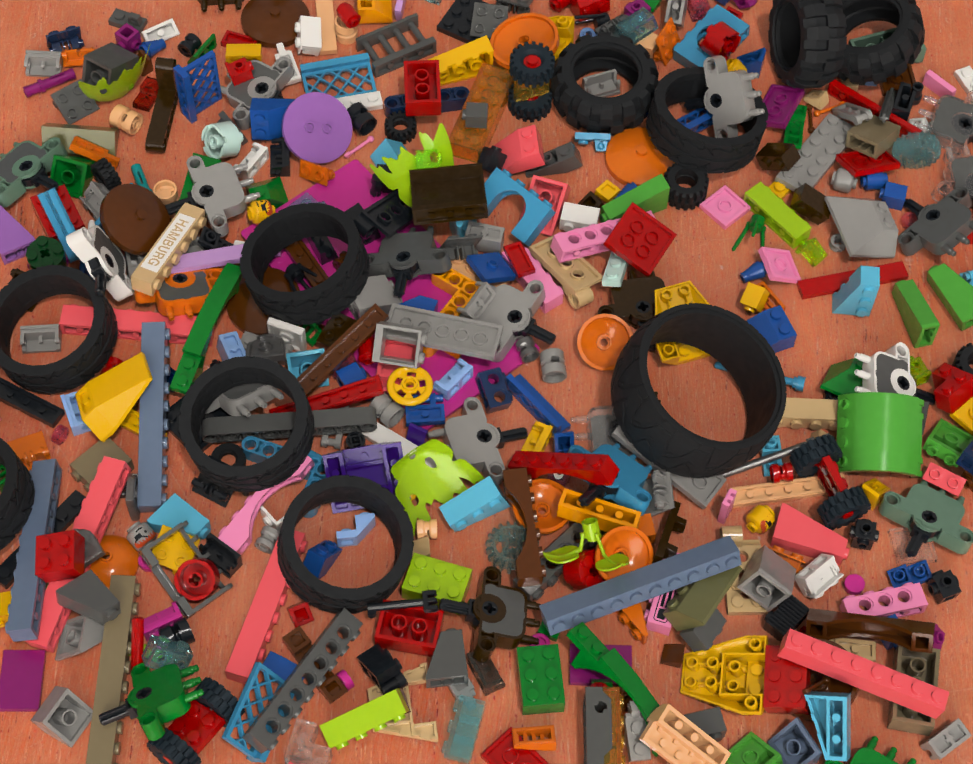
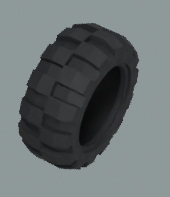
[768,0,847,89]
[837,0,925,85]
[551,32,659,136]

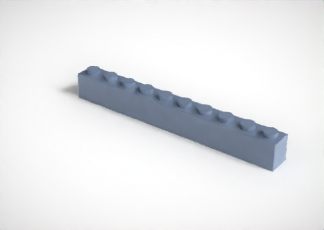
[137,322,171,513]
[5,459,62,642]
[539,535,742,636]

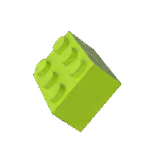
[401,553,472,615]

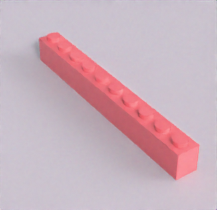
[25,456,132,653]

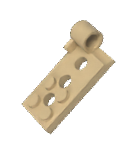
[529,234,603,309]
[720,526,768,616]

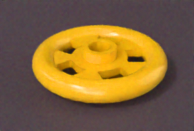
[387,366,433,406]

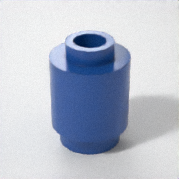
[860,172,888,190]

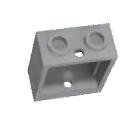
[372,321,428,369]

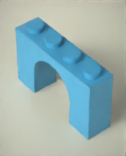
[673,4,750,68]
[484,167,556,247]

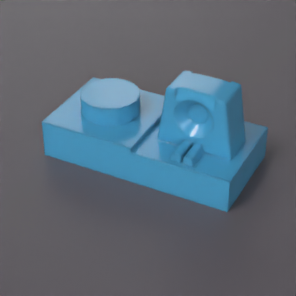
[574,132,611,152]

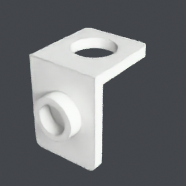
[260,506,284,532]

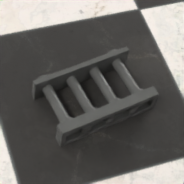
[356,13,437,78]

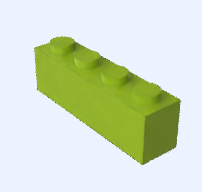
[743,181,812,249]
[319,688,410,750]

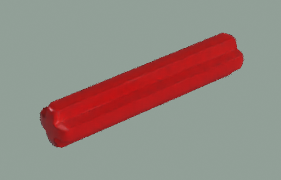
[131,617,144,677]

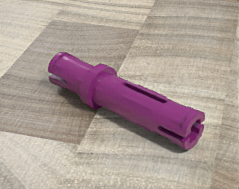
[23,68,76,98]

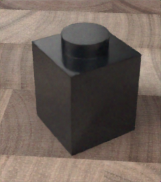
[477,146,507,173]

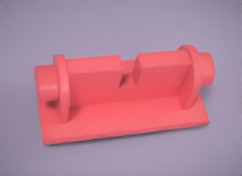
[922,462,967,497]

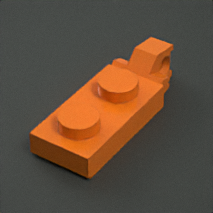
[69,136,120,170]

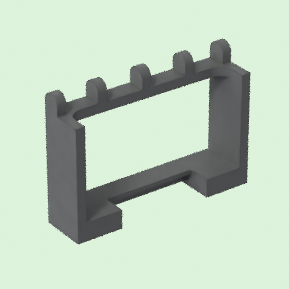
[139,520,233,620]

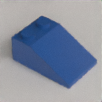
[250,98,295,140]
[747,305,797,353]

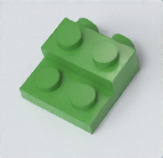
[922,418,973,468]
[725,731,783,764]

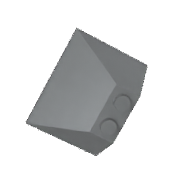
[824,196,899,258]

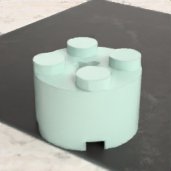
[201,121,244,159]

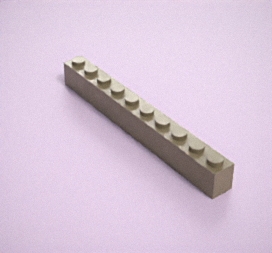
[86,575,141,764]

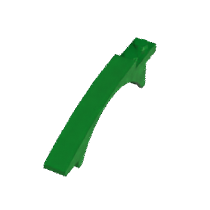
[170,263,242,394]
[566,622,670,764]

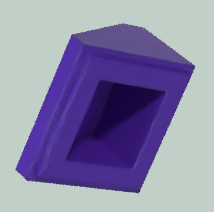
[406,423,429,446]

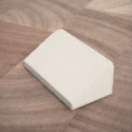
[140,18,180,42]

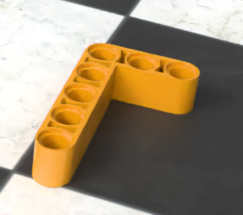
[423,268,478,357]

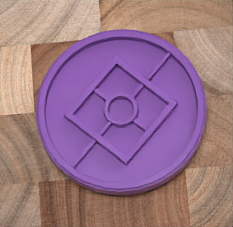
[282,92,353,164]

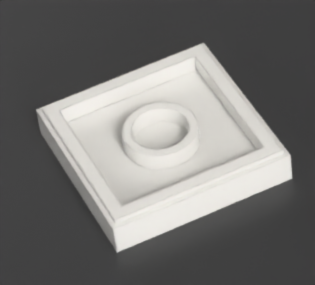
[267,317,307,351]

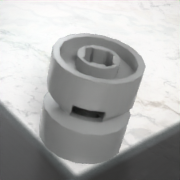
[539,348,567,384]
[369,392,405,428]

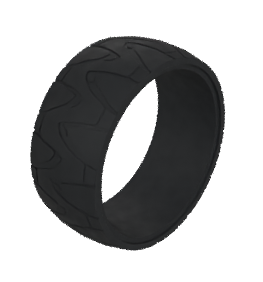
[611,303,787,478]

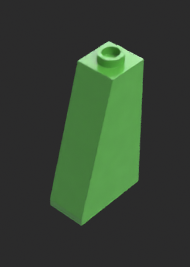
[599,174,670,223]
[927,263,973,331]
[892,279,940,348]

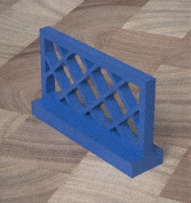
[173,50,222,124]

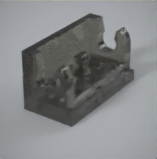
[466,648,505,696]

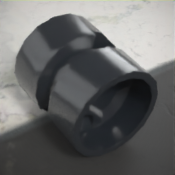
[347,102,377,136]
[158,617,195,654]

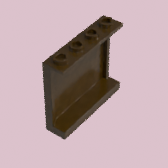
[409,163,488,225]

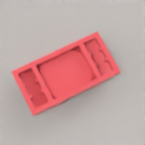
[377,339,416,394]

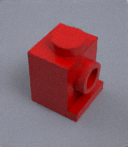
[225,57,254,86]

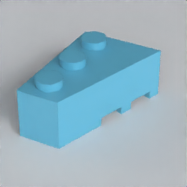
[832,266,880,317]
[439,476,511,532]
[804,691,851,761]

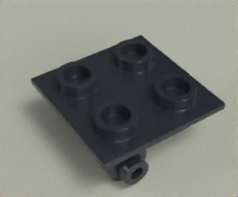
[191,455,234,508]

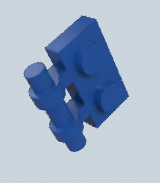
[405,393,445,427]

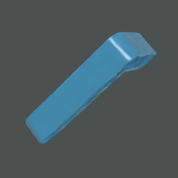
[241,436,326,518]

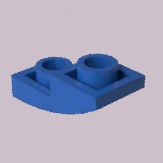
[887,560,932,588]
[262,651,305,680]

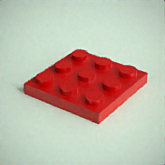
[603,202,677,276]

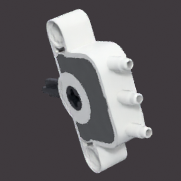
[66,220,135,302]
[854,342,936,405]

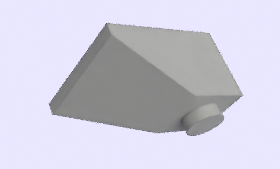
[55,615,104,661]

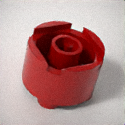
[699,21,741,60]
[563,549,605,590]
[174,558,220,601]

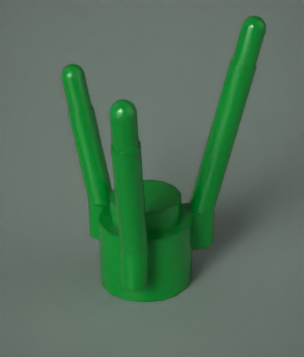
[732,214,766,251]

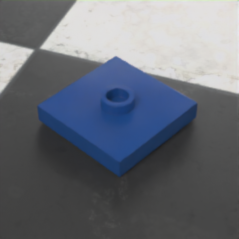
[466,252,516,284]

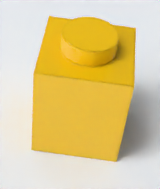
[740,282,770,314]

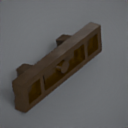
[652,501,687,564]

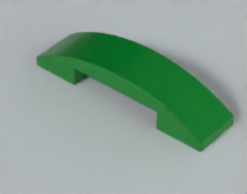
[783,105,807,149]

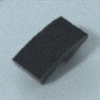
[198,226,234,250]

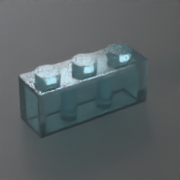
[441,695,486,764]

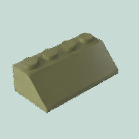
[663,566,742,632]

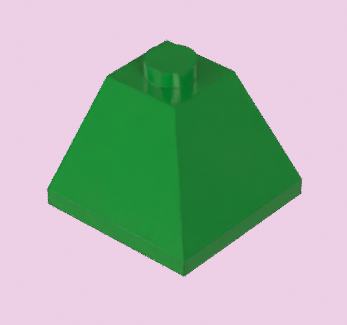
[50,155,96,199]
[245,177,288,209]
[820,358,863,395]

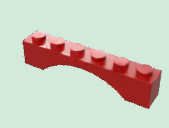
[508,451,620,486]

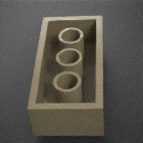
[887,645,941,736]

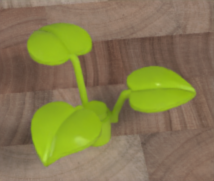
[543,517,630,572]

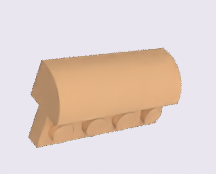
[639,703,731,764]

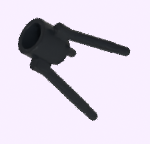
[574,12,610,34]
[284,262,317,292]

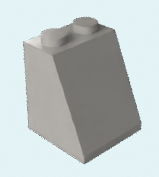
[348,275,403,320]
[737,545,797,612]

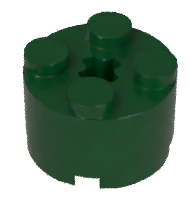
[26,236,67,270]

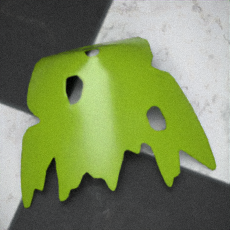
[78,43,151,102]
[369,123,454,208]
[391,439,485,536]

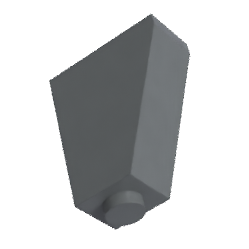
[56,569,121,624]
[426,628,468,688]

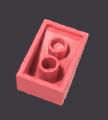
[494,124,545,174]
[519,175,571,236]

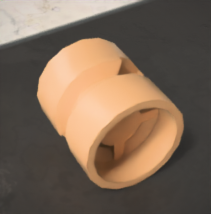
[335,15,358,45]
[109,104,143,135]
[153,180,179,206]

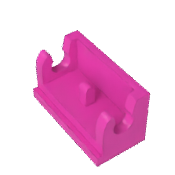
[144,601,183,641]

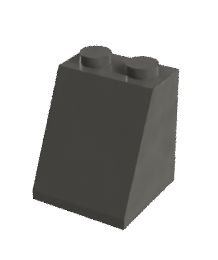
[82,42,139,94]

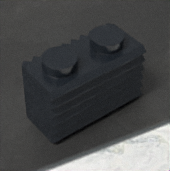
[763,594,809,643]

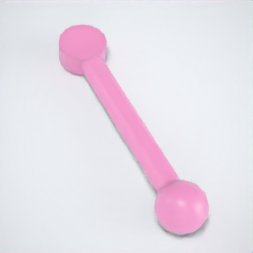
[344,136,374,159]

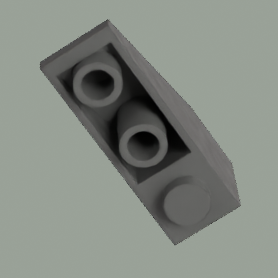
[525,142,583,178]

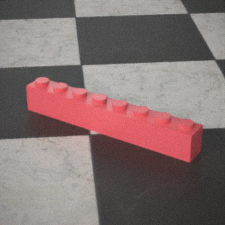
[59,304,216,347]
[225,530,308,684]
[777,628,949,719]

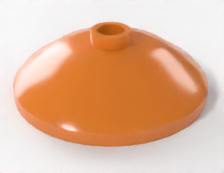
[577,314,633,371]
[513,479,569,534]
[595,526,653,581]
[89,535,139,589]

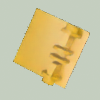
[152,525,200,575]

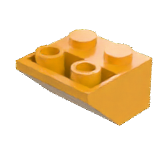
[357,0,393,24]

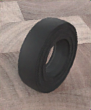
[211,443,246,466]

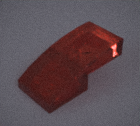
[133,76,159,112]

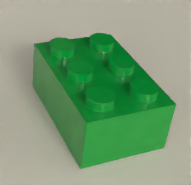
[516,644,565,715]

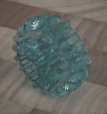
[892,131,941,170]
[485,521,539,574]

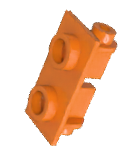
[61,47,97,67]
[299,159,335,186]
[768,545,806,574]

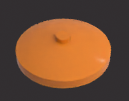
[490,13,560,69]
[605,127,675,186]

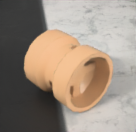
[417,519,437,539]

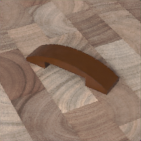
[282,626,348,703]

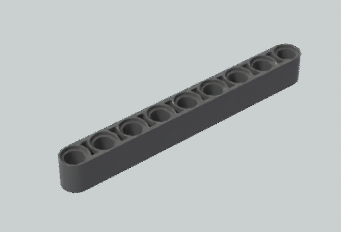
[202,407,377,443]

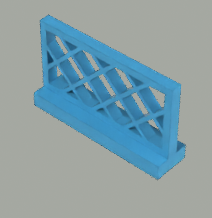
[300,53,377,98]
[37,187,80,263]
[221,662,295,763]

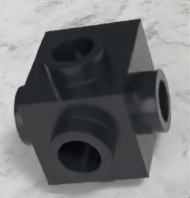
[849,519,879,551]
[927,570,962,604]

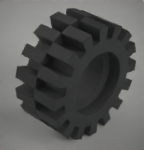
[385,110,417,144]
[90,158,122,191]

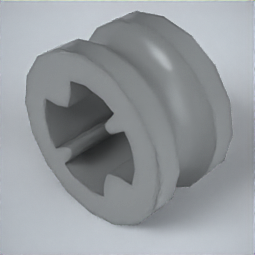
[829,234,845,252]

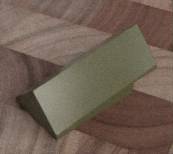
[41,123,119,159]

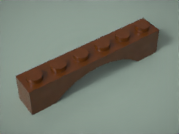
[502,468,546,587]
[806,608,935,653]

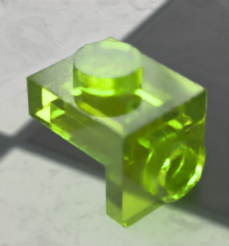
[795,238,828,267]

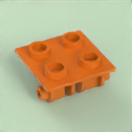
[653,17,680,66]
[6,431,51,471]

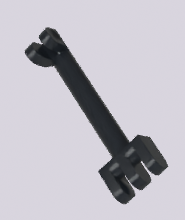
[367,590,439,618]

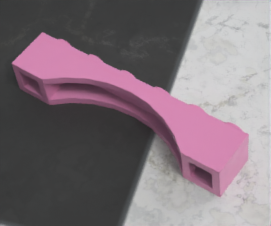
[218,455,315,555]

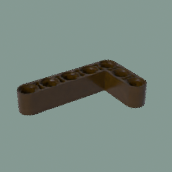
[145,57,178,153]

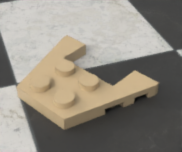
[367,662,438,742]

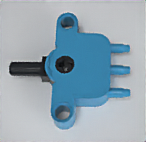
[568,443,652,516]

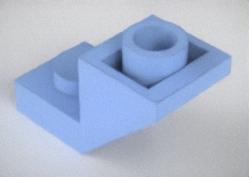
[336,512,376,547]

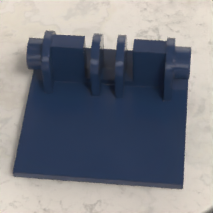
[46,26,84,52]

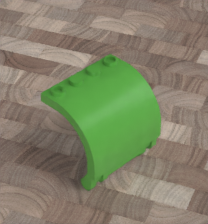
[836,392,924,478]

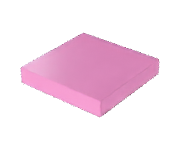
[699,185,751,230]
[758,247,801,284]

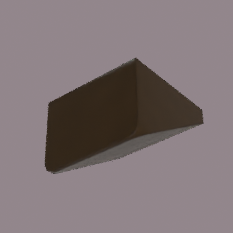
[578,191,605,210]

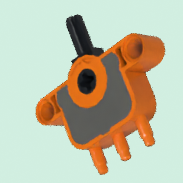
[134,268,223,321]

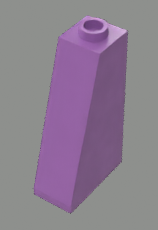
[0,205,35,265]

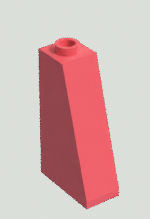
[770,503,850,566]

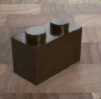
[756,143,801,171]
[790,183,830,225]

